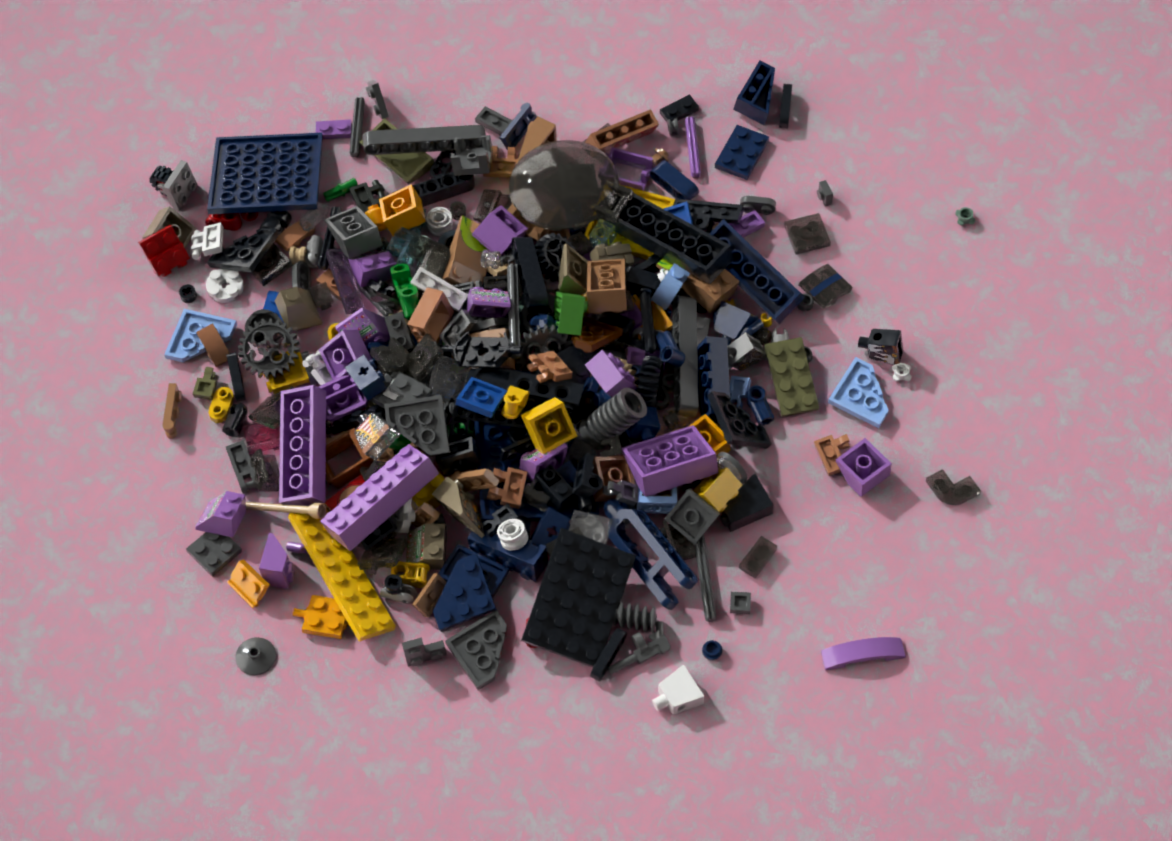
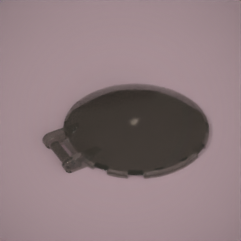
[509,140,634,231]

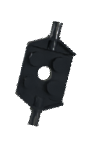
[442,332,523,368]

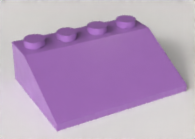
[621,425,718,497]

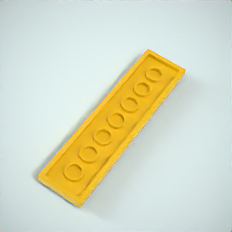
[288,503,396,642]

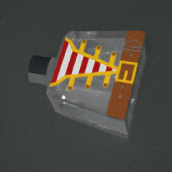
[354,413,400,460]

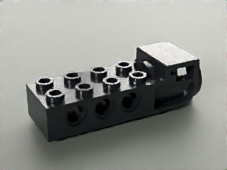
[466,367,585,423]

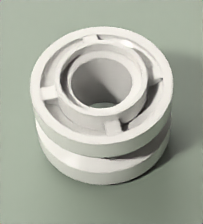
[426,207,453,236]
[497,519,528,551]

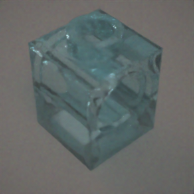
[589,219,617,249]

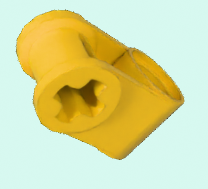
[501,385,529,419]
[391,561,430,588]

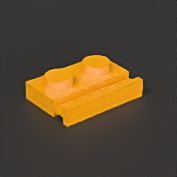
[227,560,270,608]

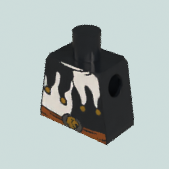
[858,329,904,365]

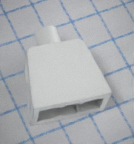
[652,665,704,714]

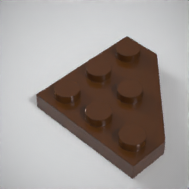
[569,316,623,353]

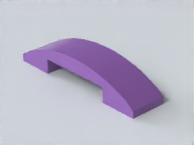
[821,637,906,671]

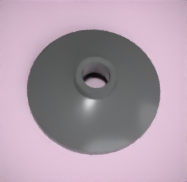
[236,637,276,675]

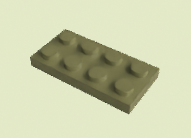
[764,337,819,418]

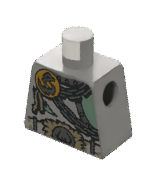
[727,332,766,371]

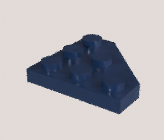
[433,553,497,631]

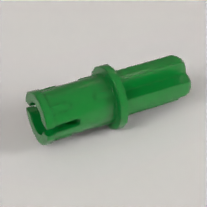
[323,177,358,202]

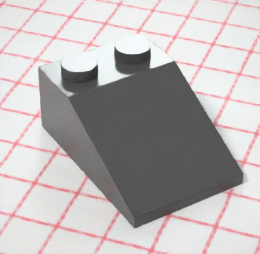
[324,206,383,259]

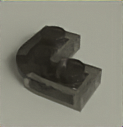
[926,469,981,505]

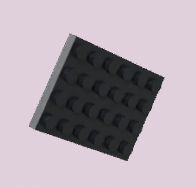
[521,528,636,668]

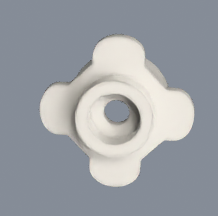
[892,363,912,381]

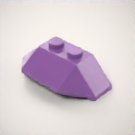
[319,373,368,422]

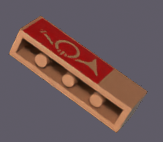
[585,109,659,157]

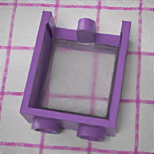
[598,147,653,191]

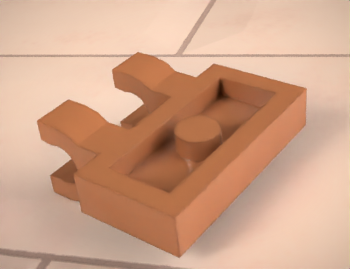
[483,146,518,178]
[527,351,573,383]
[814,434,850,476]
[487,467,527,509]

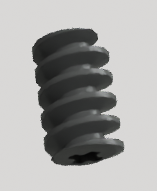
[614,602,657,633]

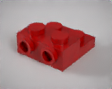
[138,225,190,277]

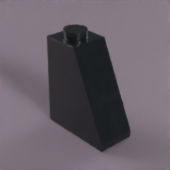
[720,474,773,532]

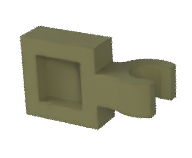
[193,367,217,400]

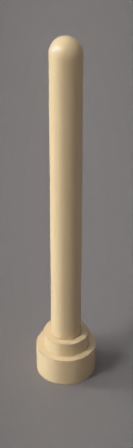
[246,502,326,519]

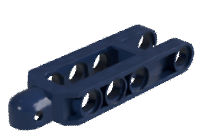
[604,499,698,610]

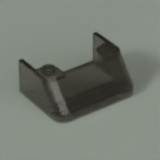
[370,227,450,311]

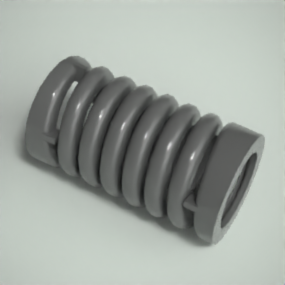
[579,387,647,450]

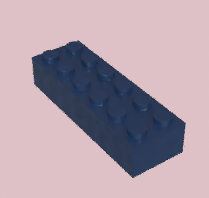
[710,219,805,324]

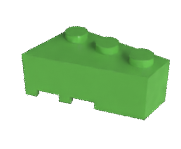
[554,292,588,336]

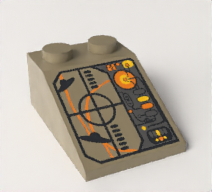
[432,477,485,538]

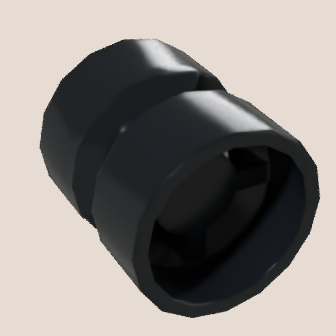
[259,211,292,235]

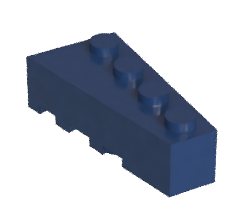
[697,336,730,423]
[467,521,548,582]

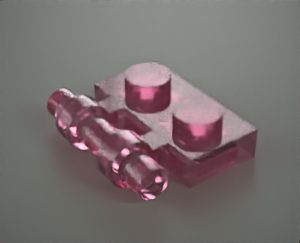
[243,417,280,455]

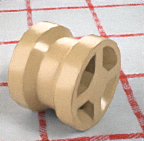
[289,246,307,265]

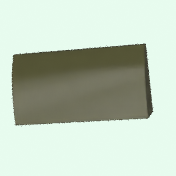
[360,118,434,184]

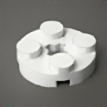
[206,269,244,303]
[391,498,415,533]

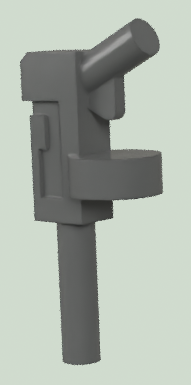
[608,621,671,675]

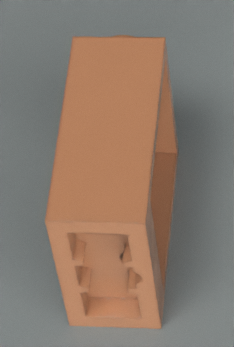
[407,287,454,348]

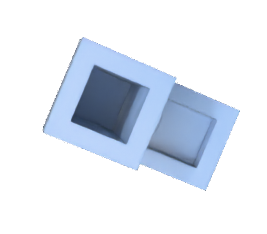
[651,263,690,310]

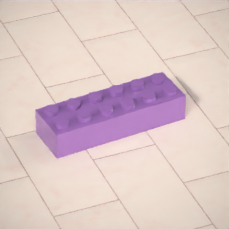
[279,385,326,506]
[320,444,439,551]

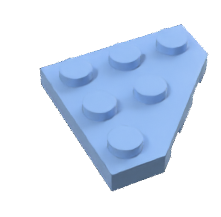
[164,309,237,362]
[828,357,888,428]

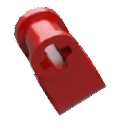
[205,213,242,231]

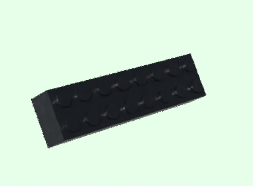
[595,185,734,284]

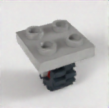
[149,160,197,211]

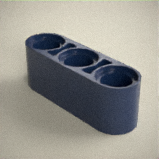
[649,160,699,200]

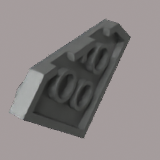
[384,395,451,457]
[445,610,507,690]

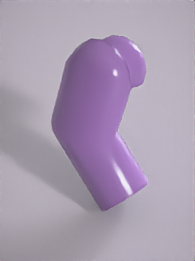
[286,542,308,553]

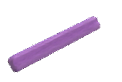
[685,117,701,178]

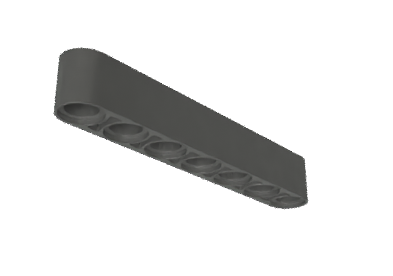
[362,125,486,155]
[672,295,698,418]

